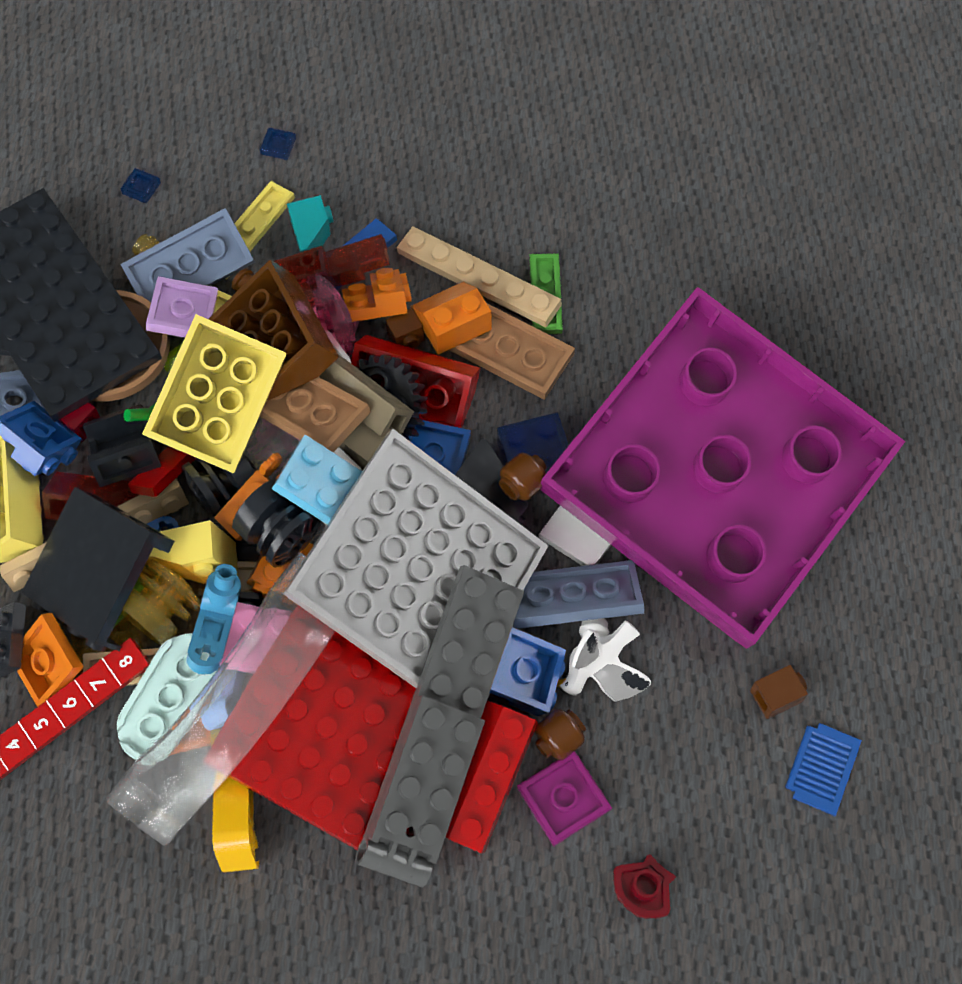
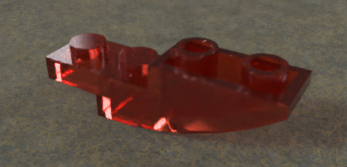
[273,234,390,291]

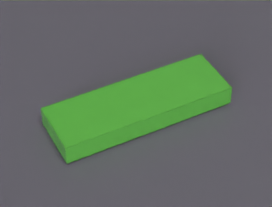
[530,254,563,334]

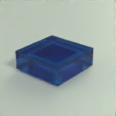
[260,128,296,160]
[120,168,161,204]

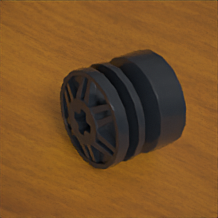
[181,455,255,517]
[232,478,322,568]

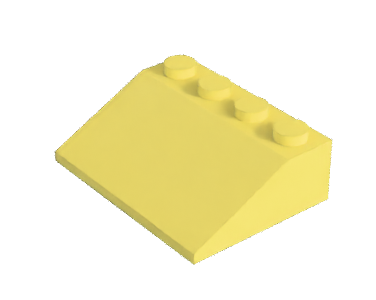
[142,314,287,474]

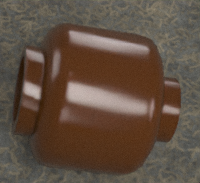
[499,452,547,501]
[534,709,586,760]

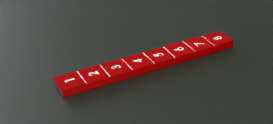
[0,638,150,780]

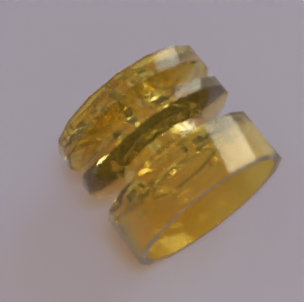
[121,559,201,647]

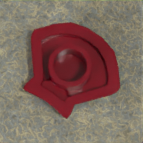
[613,854,676,919]

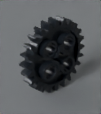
[355,354,428,441]

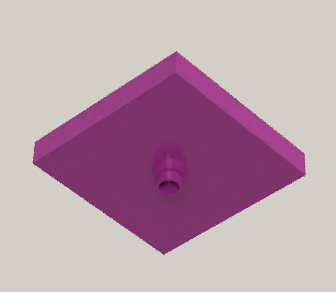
[541,287,906,649]

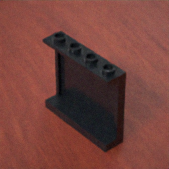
[21,487,175,652]

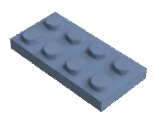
[120,208,255,302]
[512,560,644,629]

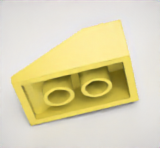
[145,520,238,584]

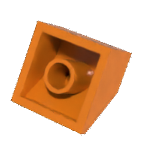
[410,282,492,355]

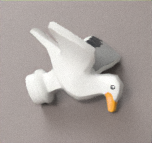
[557,618,651,701]

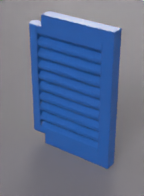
[785,723,862,816]

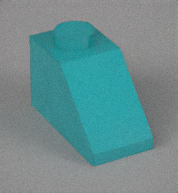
[287,195,334,266]

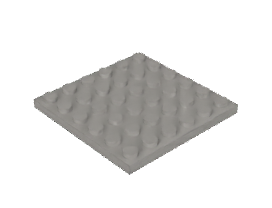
[282,429,548,688]

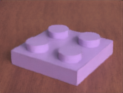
[146,277,218,338]

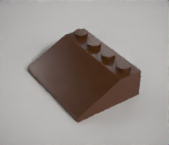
[209,260,339,402]

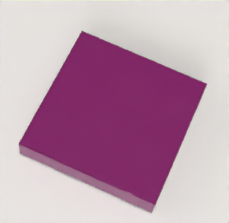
[517,752,612,846]

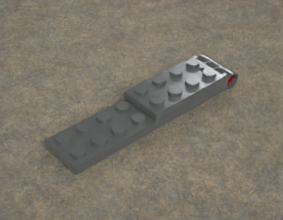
[355,565,524,887]

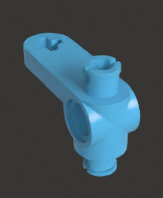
[186,564,242,675]

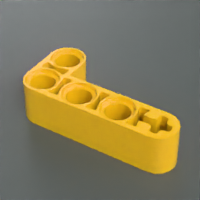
[212,733,259,873]

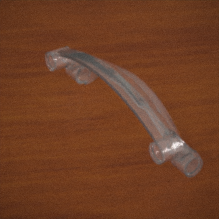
[106,551,335,846]

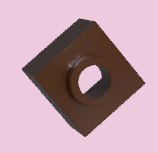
[386,308,425,349]

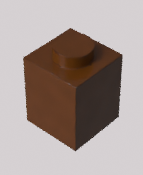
[750,664,808,719]

